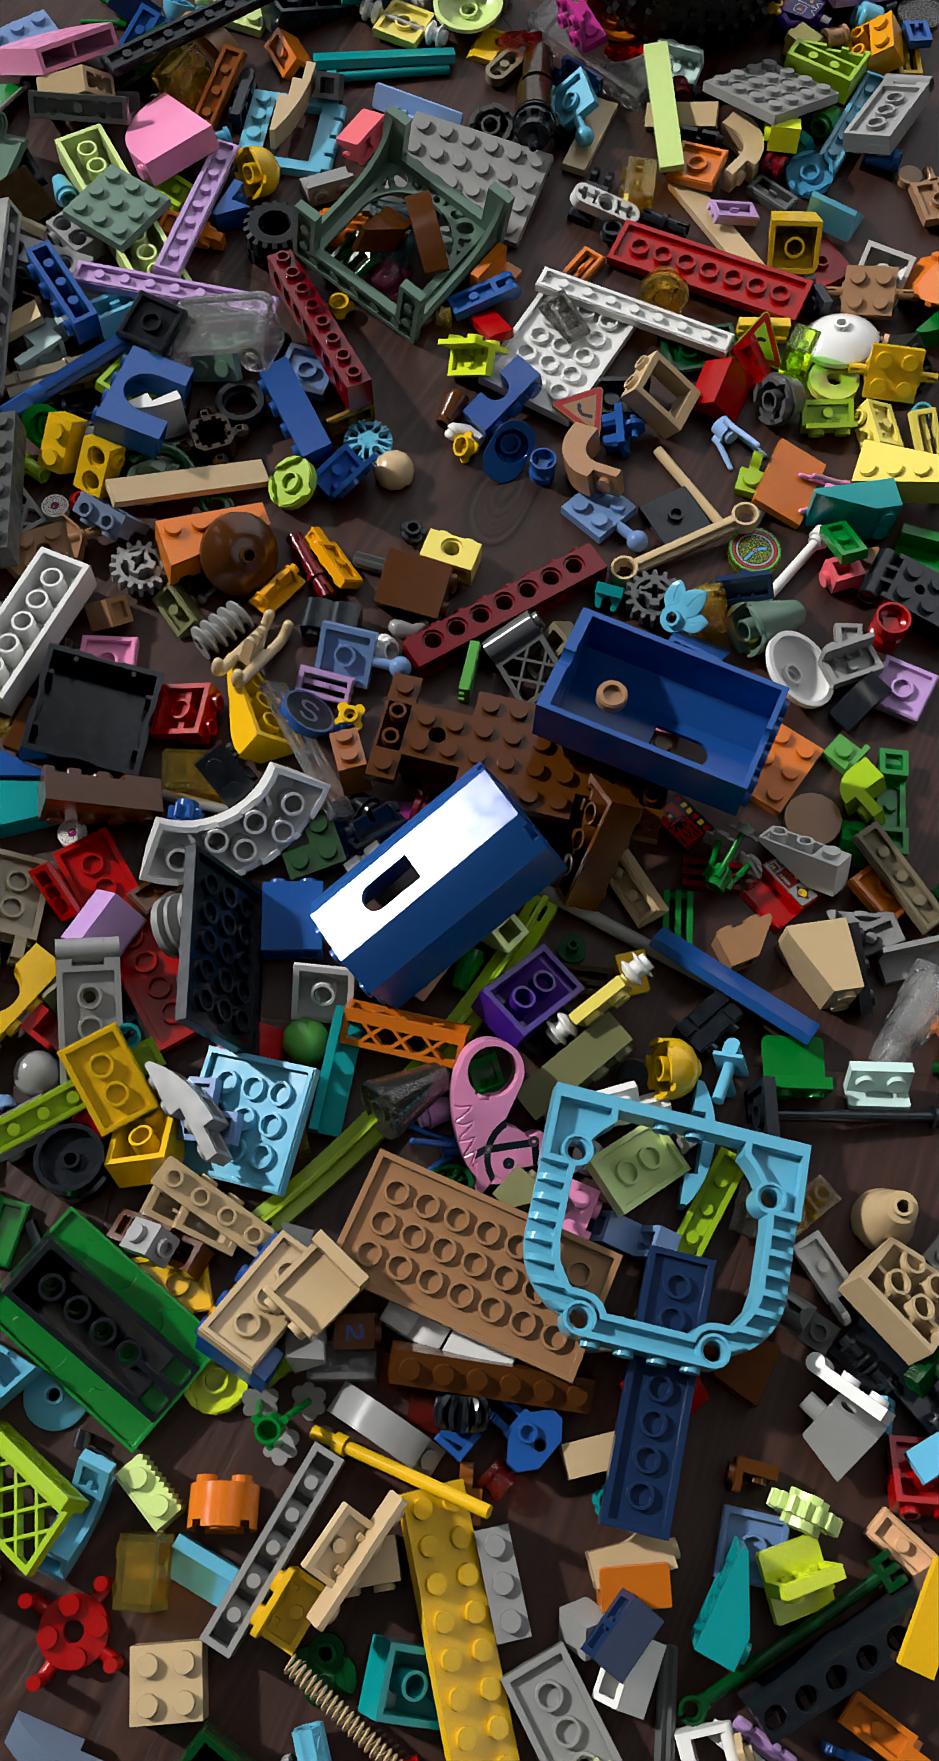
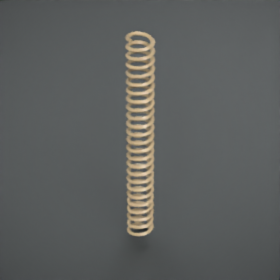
[284,1654,403,1761]

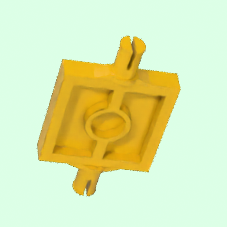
[848,342,939,404]

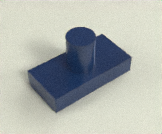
[716,569,774,606]

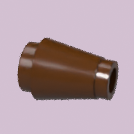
[436,388,469,430]

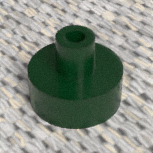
[557,934,587,964]

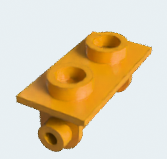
[248,563,306,614]

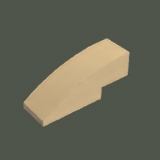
[139,1185,237,1257]

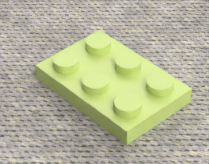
[586,1125,691,1218]

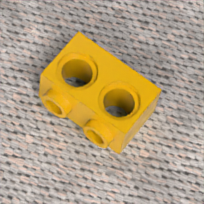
[73,433,126,499]

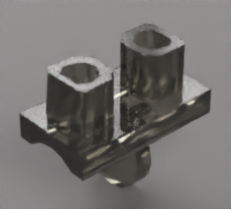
[728,1174,771,1240]

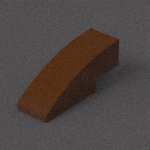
[405,190,450,277]
[106,1207,214,1282]

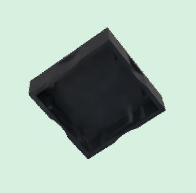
[19,642,164,779]

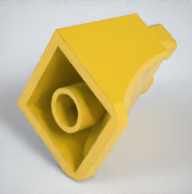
[767,211,823,274]

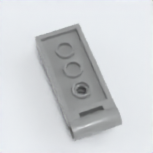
[843,73,935,156]
[55,936,123,1085]
[500,1640,622,1761]

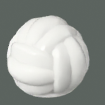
[375,634,400,660]

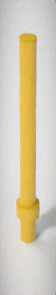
[310,1425,493,1519]

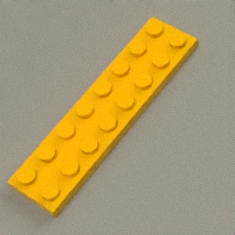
[399,1479,520,1761]

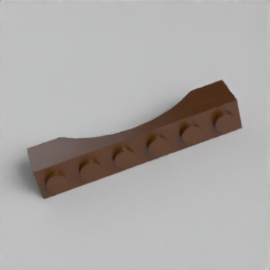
[387,1340,596,1414]

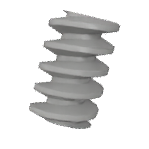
[190,601,254,660]

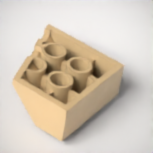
[838,1236,939,1365]

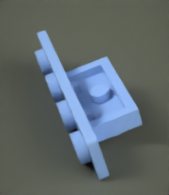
[372,83,464,125]

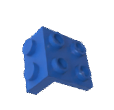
[316,443,379,504]

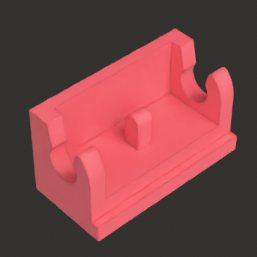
[336,108,385,166]

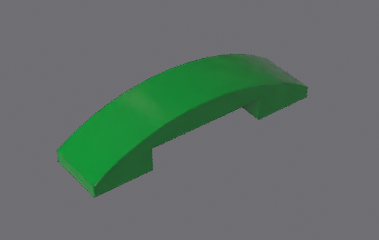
[874,748,909,857]

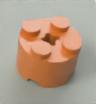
[187,1474,260,1535]

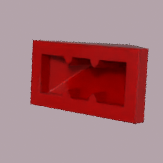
[28,861,81,922]

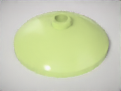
[433,0,503,34]

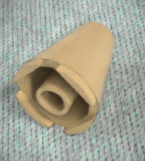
[850,1188,919,1251]

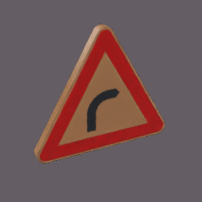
[552,387,603,437]

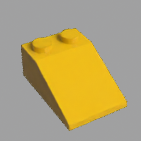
[104,1086,185,1188]

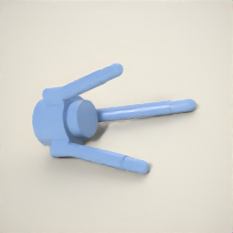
[711,416,767,471]

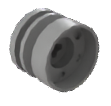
[150,893,183,959]

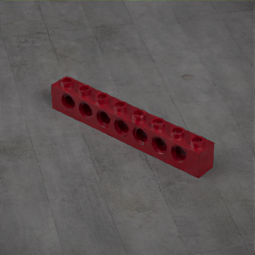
[267,249,374,412]
[402,542,608,679]

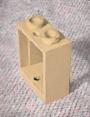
[620,350,701,439]

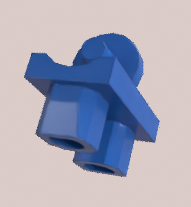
[601,402,645,458]

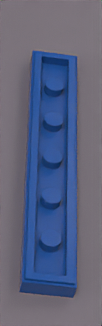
[649,927,820,1045]

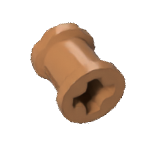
[820,24,851,48]

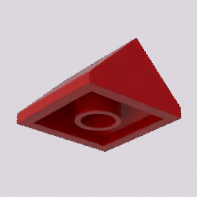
[692,357,754,424]

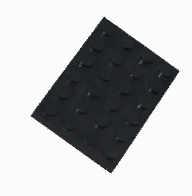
[174,844,263,1056]

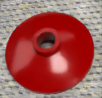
[604,41,644,67]

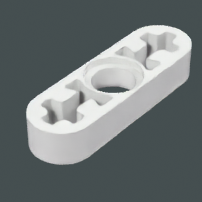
[570,182,640,226]

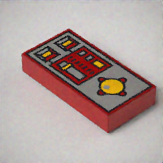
[761,857,821,914]

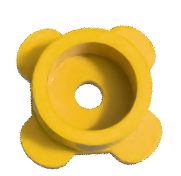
[325,293,354,320]
[453,431,479,463]
[335,702,365,731]

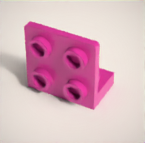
[555,0,607,55]

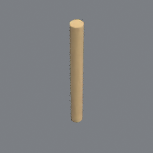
[653,446,723,523]

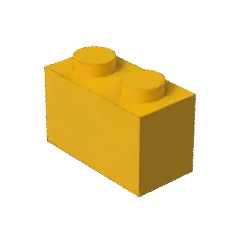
[37,411,88,475]

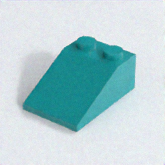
[803,478,903,540]
[690,1535,752,1672]
[358,1634,440,1731]

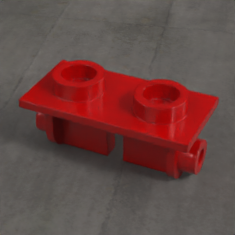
[731,334,772,392]

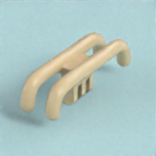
[211,609,294,688]

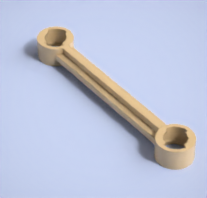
[610,502,759,588]

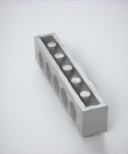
[199,1441,347,1659]

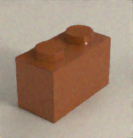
[329,727,373,796]

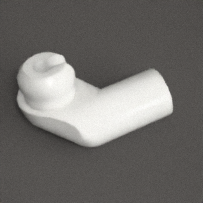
[445,422,485,447]

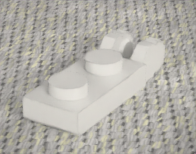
[793,1230,861,1326]

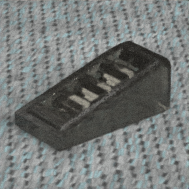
[539,289,591,344]

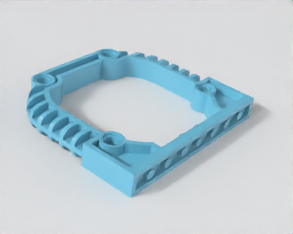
[523,1082,812,1376]

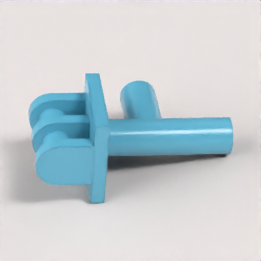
[711,1038,749,1105]

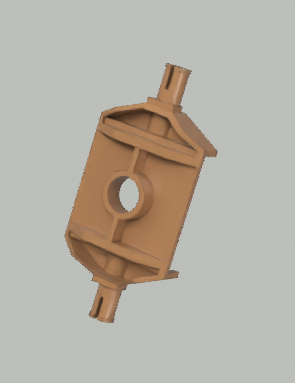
[3,513,103,580]

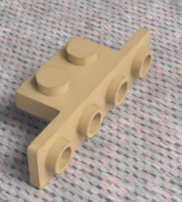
[151,1156,274,1257]
[300,1490,407,1632]

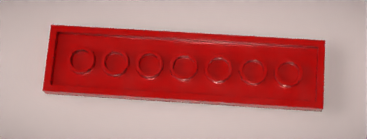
[607,219,814,327]
[52,826,199,1054]

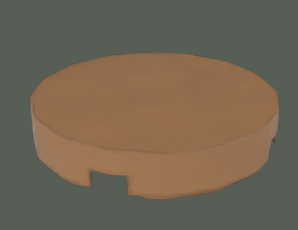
[782,793,842,845]

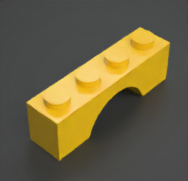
[0,943,56,1049]

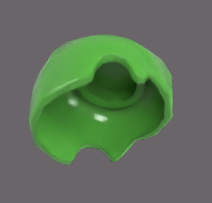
[282,1017,329,1067]

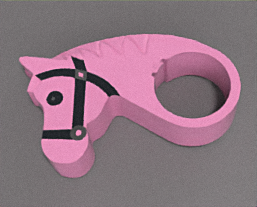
[449,1036,544,1193]

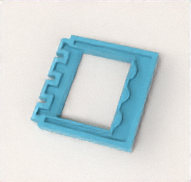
[235,89,348,178]

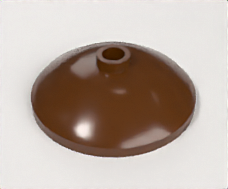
[199,512,279,596]

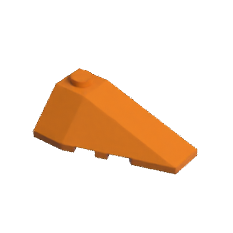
[903,251,939,307]

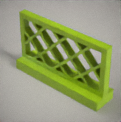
[0,1421,90,1577]

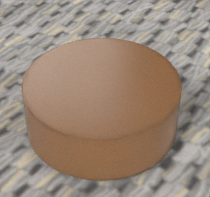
[896,165,923,190]
[596,680,628,713]

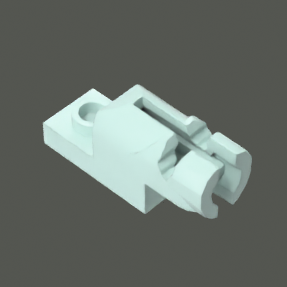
[14,312,72,371]

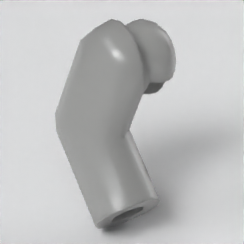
[388,618,430,640]

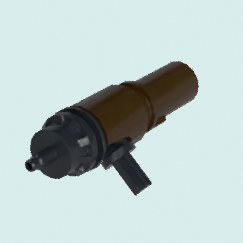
[513,42,575,152]

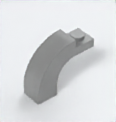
[327,1381,446,1477]

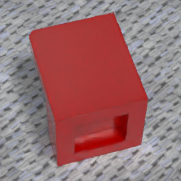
[19,1003,59,1056]

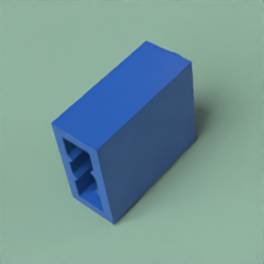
[261,878,325,960]

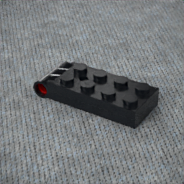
[857,548,939,642]

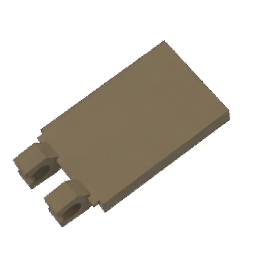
[0,848,54,967]

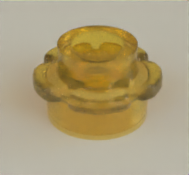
[436,305,453,332]

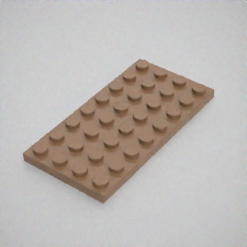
[336,1148,623,1384]

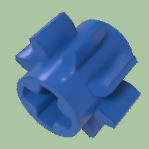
[166,798,205,821]

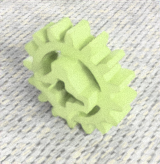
[766,1486,843,1539]

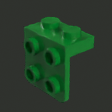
[761,1035,833,1101]

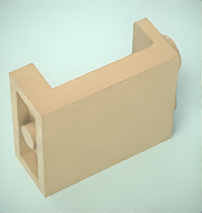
[262,1229,370,1343]

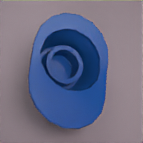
[483,420,535,483]

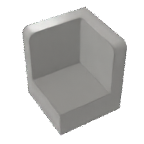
[558,1597,605,1662]

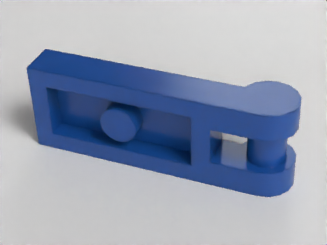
[447,271,522,322]

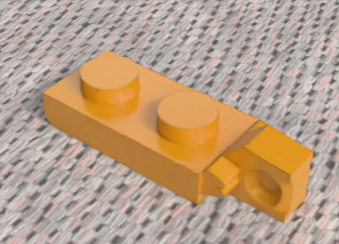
[304,527,363,589]

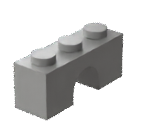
[474,1523,532,1645]

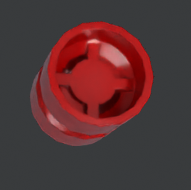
[866,602,912,653]

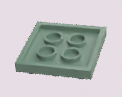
[62,164,172,253]

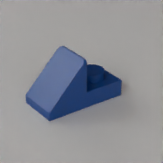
[211,179,250,233]

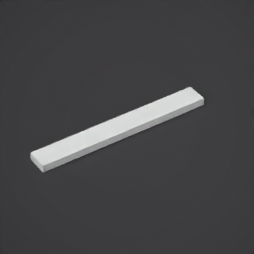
[535,266,735,358]

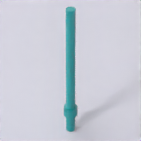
[327,64,450,82]

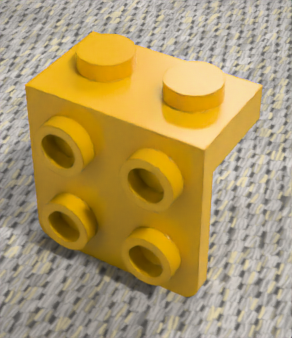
[249,1566,326,1656]

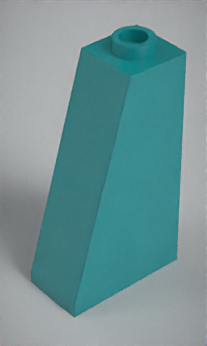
[0,780,55,838]

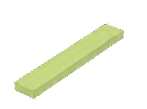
[643,41,684,173]

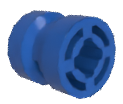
[529,448,557,486]

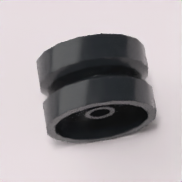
[33,1123,112,1204]

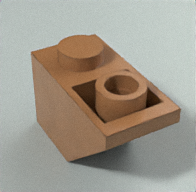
[711,913,772,972]

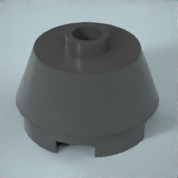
[468,102,515,141]
[753,372,806,426]

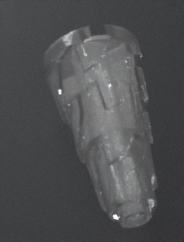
[868,958,939,1063]

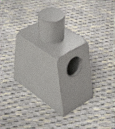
[799,1391,887,1482]

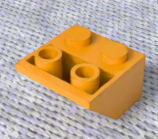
[848,10,904,76]

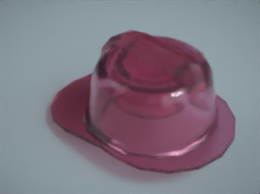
[365,257,413,301]

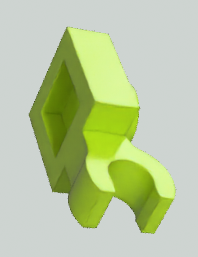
[733,450,764,499]

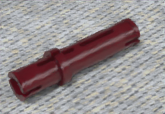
[286,531,337,601]

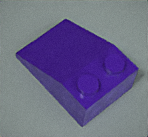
[471,944,585,1049]

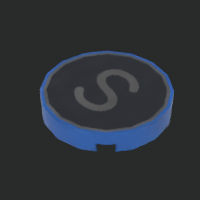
[280,689,335,739]

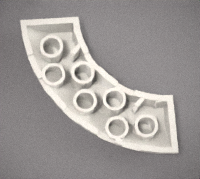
[139,761,331,886]

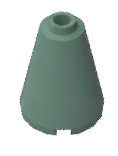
[727,600,806,658]

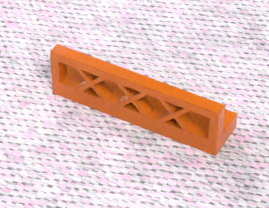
[339,999,471,1069]

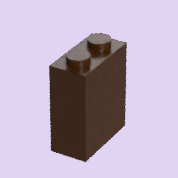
[374,548,458,622]

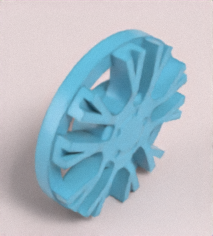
[343,419,393,462]

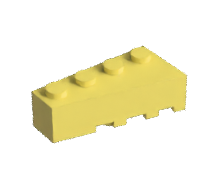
[852,439,939,504]

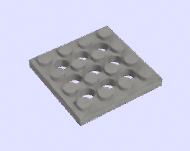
[702,59,839,125]

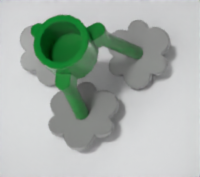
[702,822,763,894]
[242,1381,326,1466]

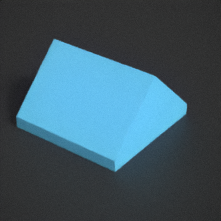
[807,191,865,243]

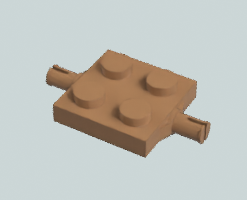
[908,166,939,228]
[826,265,914,320]

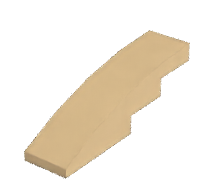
[269,61,316,150]

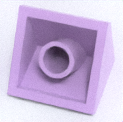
[61,889,147,957]

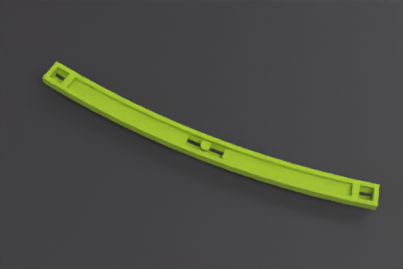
[251,895,559,1234]

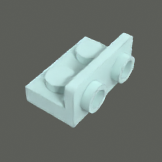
[843,1061,915,1111]

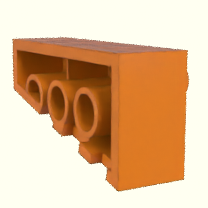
[155,502,270,586]

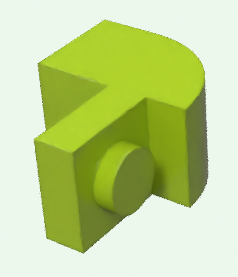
[840,757,887,825]

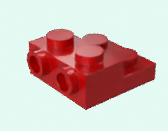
[149,682,224,745]
[885,1435,939,1523]

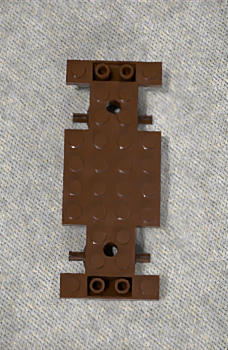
[365,672,679,845]

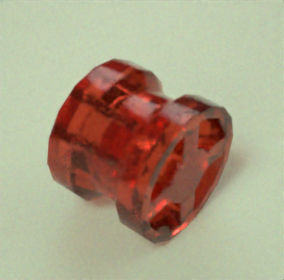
[476,1457,519,1502]

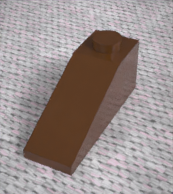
[351,206,412,252]

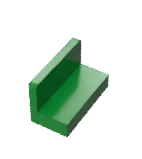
[894,524,939,573]

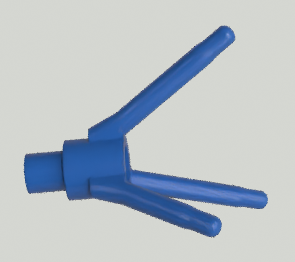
[399,1119,461,1171]

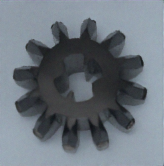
[433,1392,491,1434]

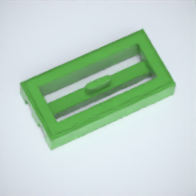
[458,640,481,704]

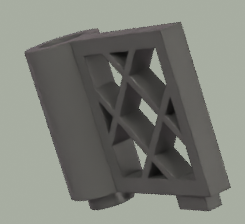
[482,610,559,704]

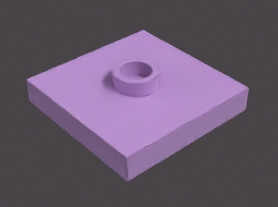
[874,655,939,726]

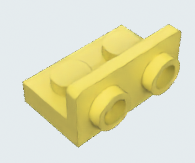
[854,398,904,449]

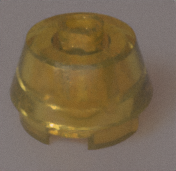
[638,266,689,314]
[690,580,727,636]

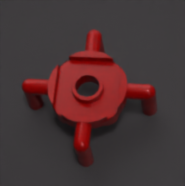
[18,1575,124,1692]

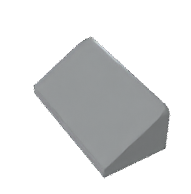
[285,1328,327,1373]

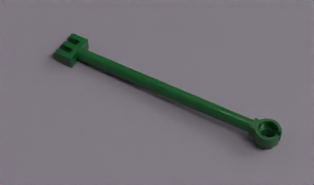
[677,1548,909,1727]

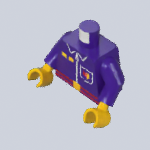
[767,0,833,34]

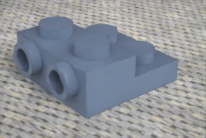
[72,491,150,541]

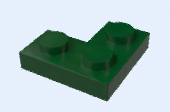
[282,808,347,881]

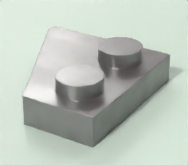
[826,909,907,958]

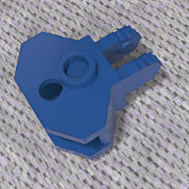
[489,1401,562,1473]

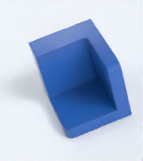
[434,1430,482,1463]

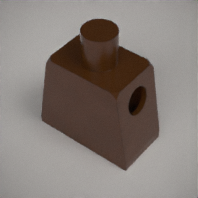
[703,1340,782,1409]

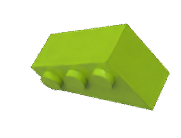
[784,38,872,105]

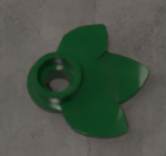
[289,1631,357,1706]

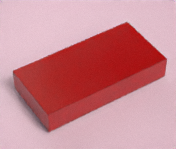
[470,309,514,342]

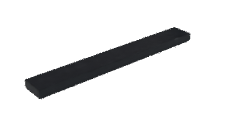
[100,0,276,79]

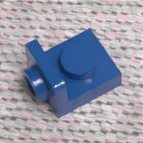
[902,19,933,49]

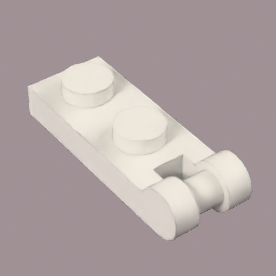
[806,1352,896,1427]

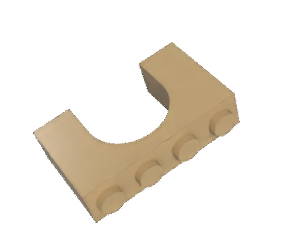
[559,1431,681,1590]

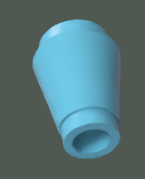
[52,174,79,208]

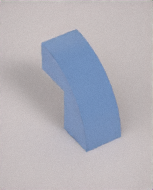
[589,1210,682,1262]

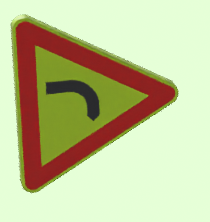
[728,312,782,369]

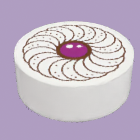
[41,494,70,522]
[57,822,89,847]

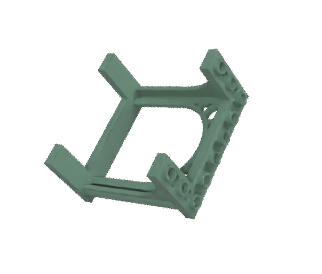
[293,104,515,344]

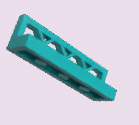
[309,1005,364,1138]

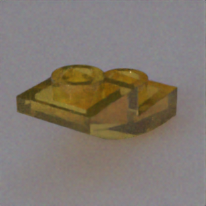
[796,1174,842,1237]

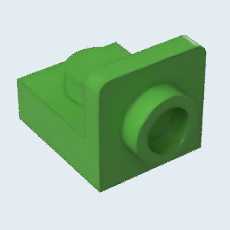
[821,734,871,775]

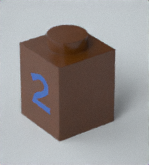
[334,1314,382,1352]

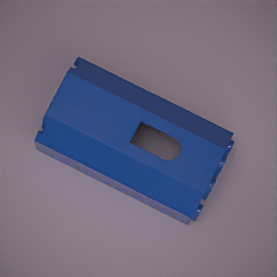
[532,607,791,816]
[311,761,569,1009]

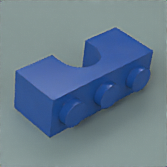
[463,354,543,441]

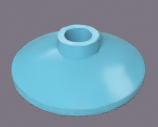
[23,1371,86,1431]

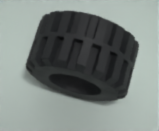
[243,201,302,270]

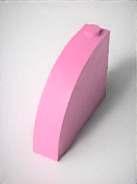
[0,22,119,75]
[125,92,220,187]

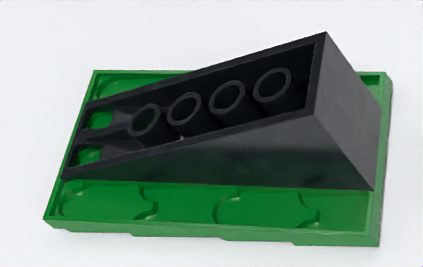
[0,1206,212,1453]

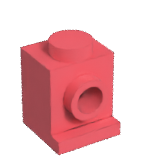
[819,557,866,594]

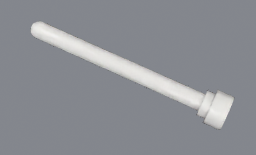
[763,525,827,601]

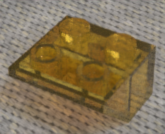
[151,42,212,112]

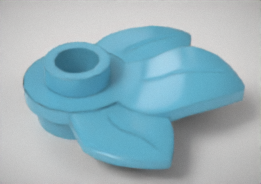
[660,580,709,634]

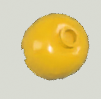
[234,146,280,200]
[645,1037,702,1100]

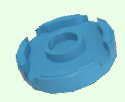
[785,150,835,199]

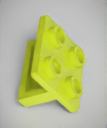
[437,334,509,378]
[755,1534,846,1626]

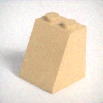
[774,917,865,1012]

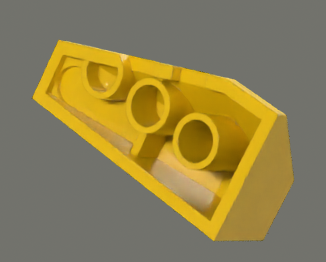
[226,653,303,763]

